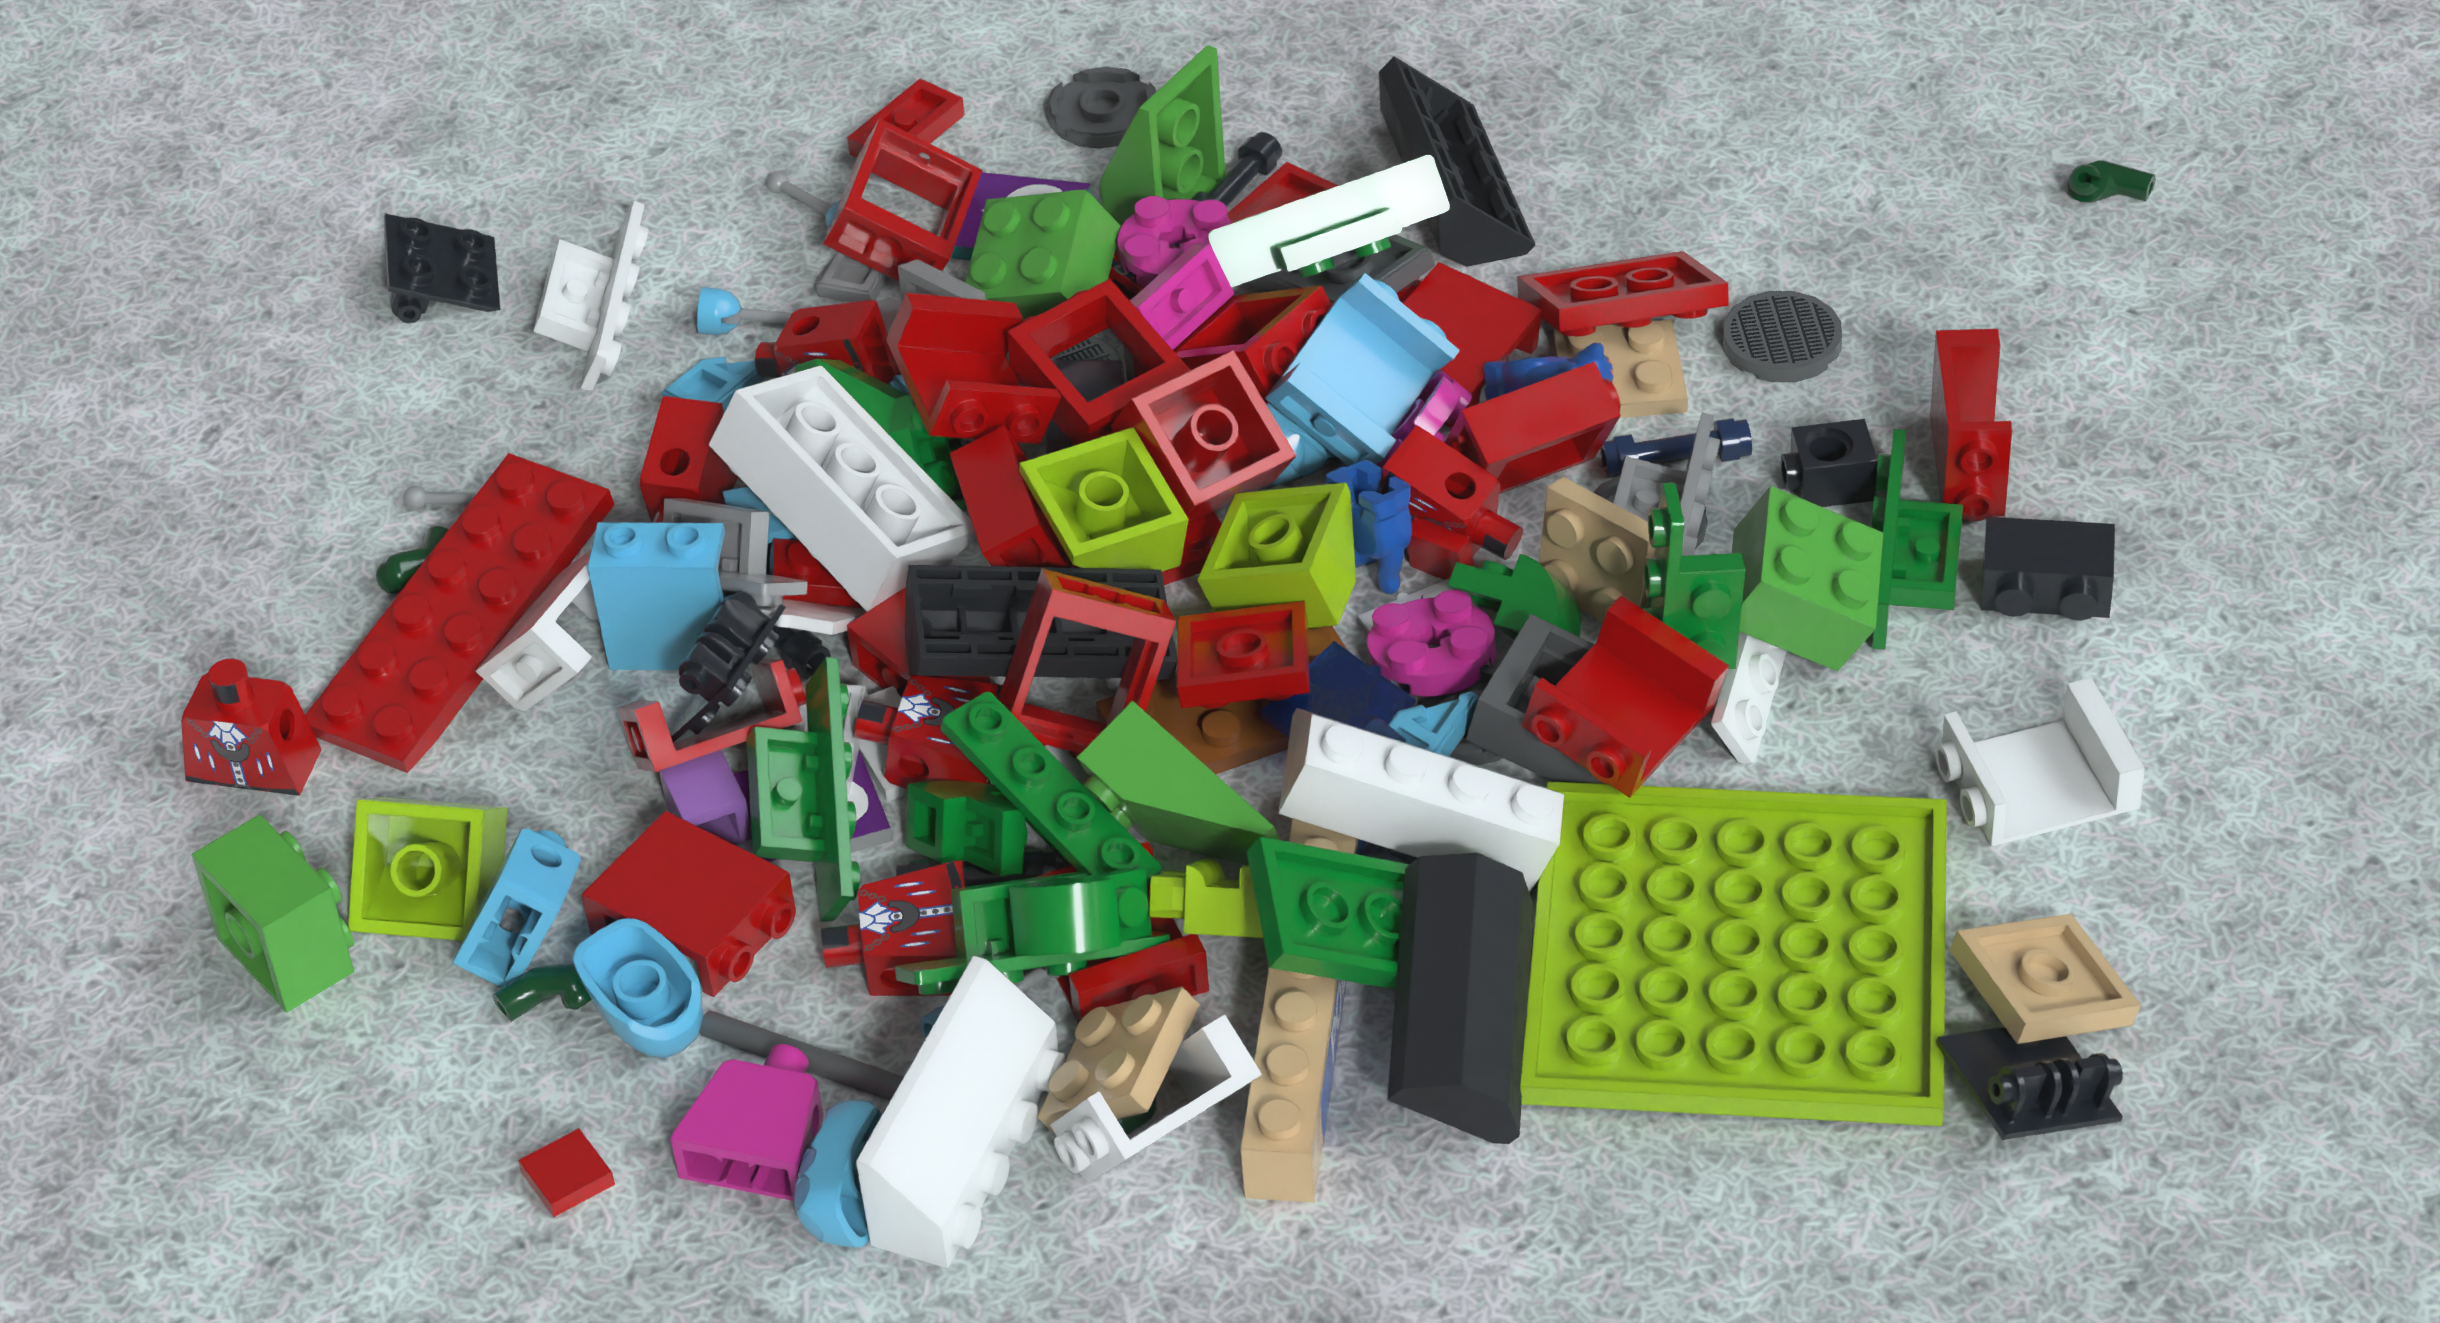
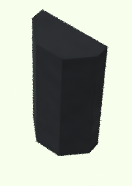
[1379,56,1536,267]
[905,565,1177,679]
[1387,853,1533,1144]

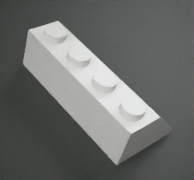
[709,365,977,612]
[1278,708,1564,893]
[856,956,1065,1268]

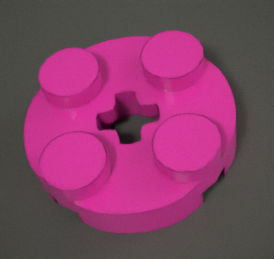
[1118,196,1232,288]
[1375,370,1472,478]
[1367,590,1497,697]

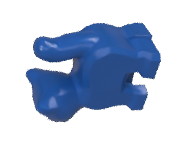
[1484,343,1614,401]
[1326,460,1413,594]

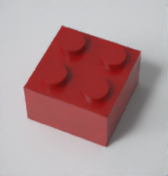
[1111,350,1297,524]

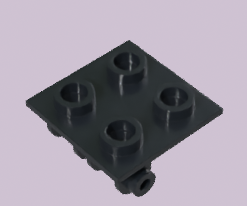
[383,213,501,323]
[670,592,786,743]
[1936,1027,2123,1140]

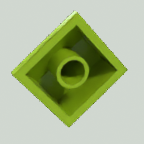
[1019,427,1189,572]
[1197,483,1356,628]
[348,797,508,941]

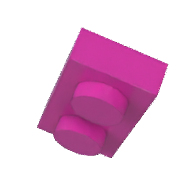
[1130,243,1235,349]

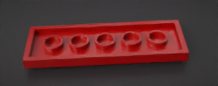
[305,453,615,773]

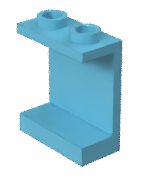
[1265,273,1460,466]
[588,522,725,670]

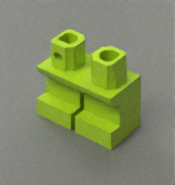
[1149,858,1263,938]

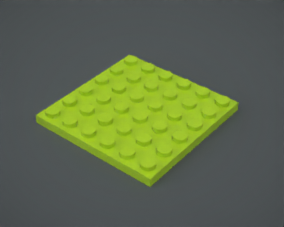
[1520,782,1947,1126]

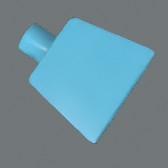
[453,829,582,988]

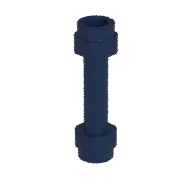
[1600,418,1752,478]

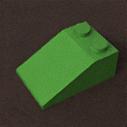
[1100,45,1226,227]
[1077,701,1281,865]

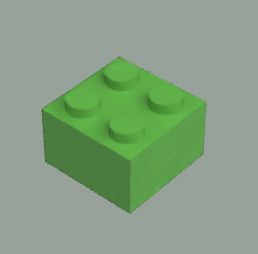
[965,189,1121,321]
[1731,486,1883,672]
[191,814,354,1013]

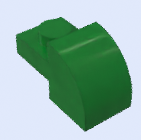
[1448,553,1581,640]
[906,780,1028,876]
[1009,868,1152,956]

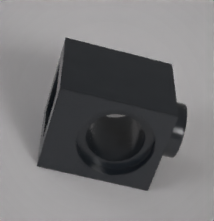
[1781,419,1878,507]

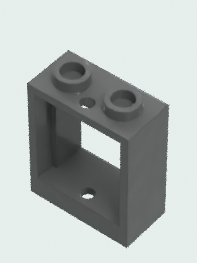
[1466,614,1607,784]

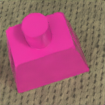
[670,1044,824,1201]

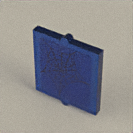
[1261,641,1416,738]

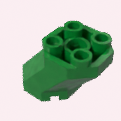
[794,359,967,512]

